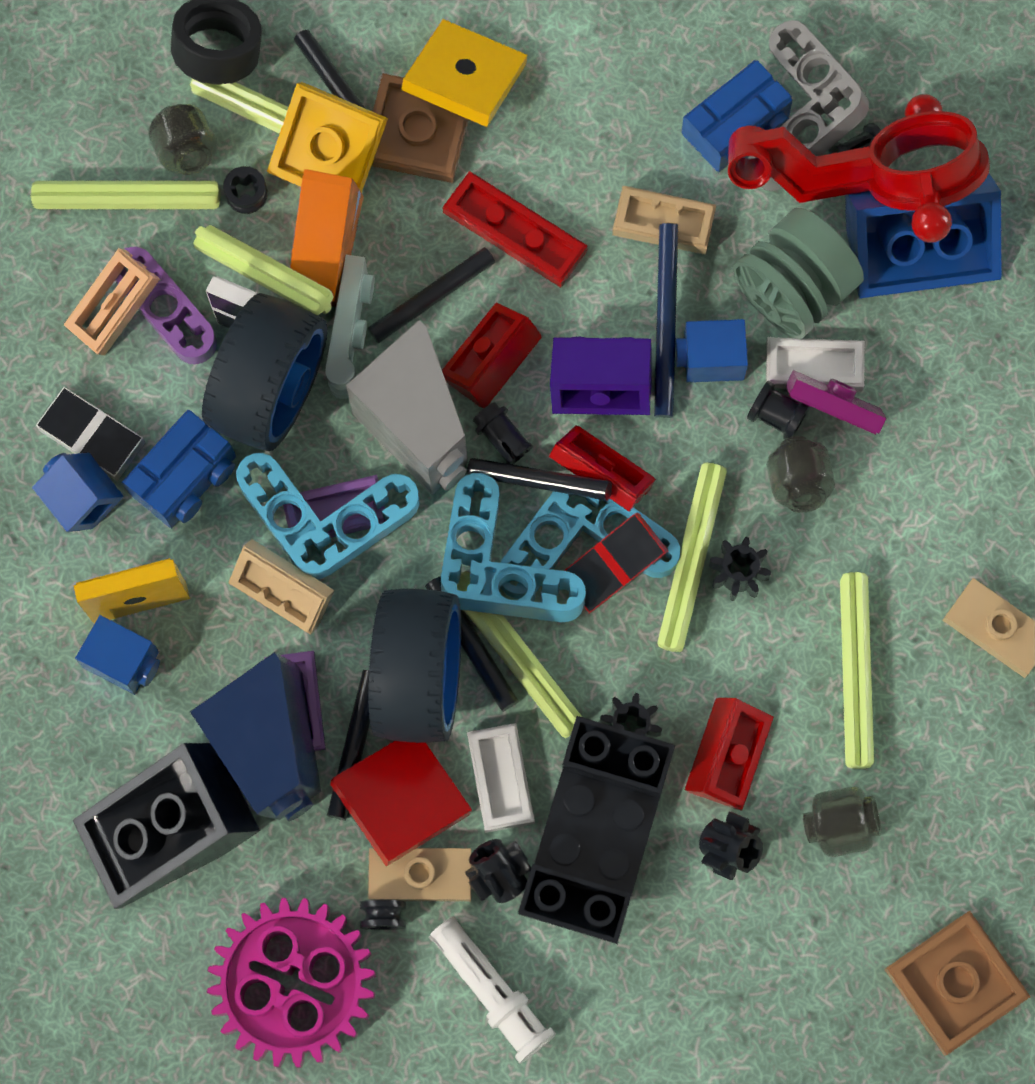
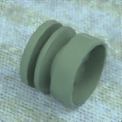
[732,208,864,339]

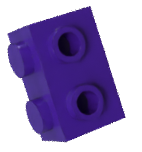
[550,336,652,415]

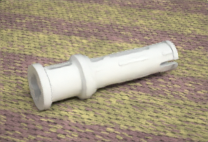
[429,916,556,1063]

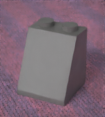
[346,320,468,495]

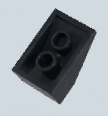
[73,743,260,909]

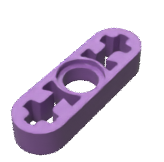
[115,247,217,364]

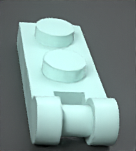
[326,255,375,399]

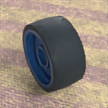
[202,293,328,451]
[368,589,461,743]

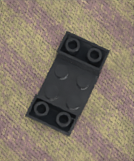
[518,716,675,944]

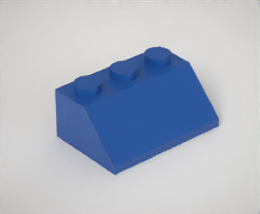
[845,174,1002,298]

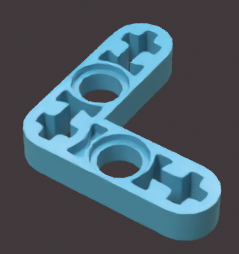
[236,453,420,579]
[441,473,586,622]
[500,474,680,599]

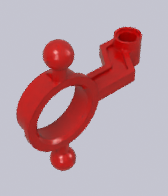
[728,94,990,243]

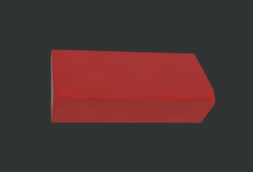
[442,302,542,408]
[684,698,774,811]

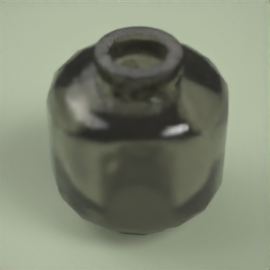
[148,104,217,175]
[766,436,835,513]
[803,786,881,857]

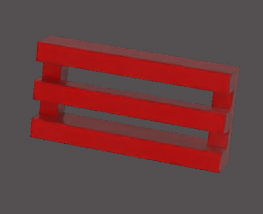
[549,425,656,512]

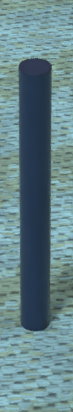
[654,223,678,418]

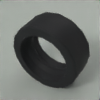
[170,0,262,85]

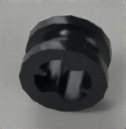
[223,166,268,214]
[360,900,406,930]

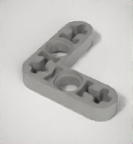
[748,20,869,191]

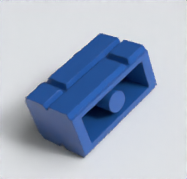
[681,60,793,172]
[122,410,236,529]

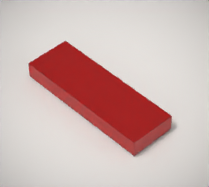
[442,171,588,288]

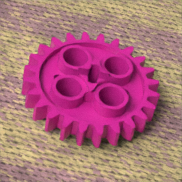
[207,898,376,1068]

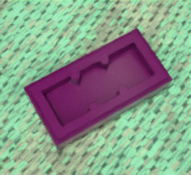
[786,370,887,435]

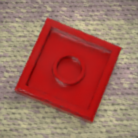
[330,741,472,867]

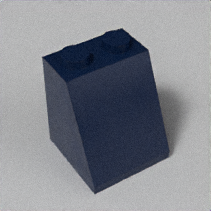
[190,652,321,821]

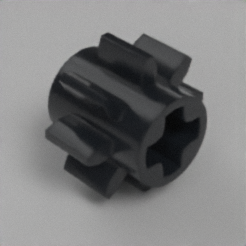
[709,537,771,601]
[599,693,662,737]
[699,812,763,880]
[465,839,531,903]

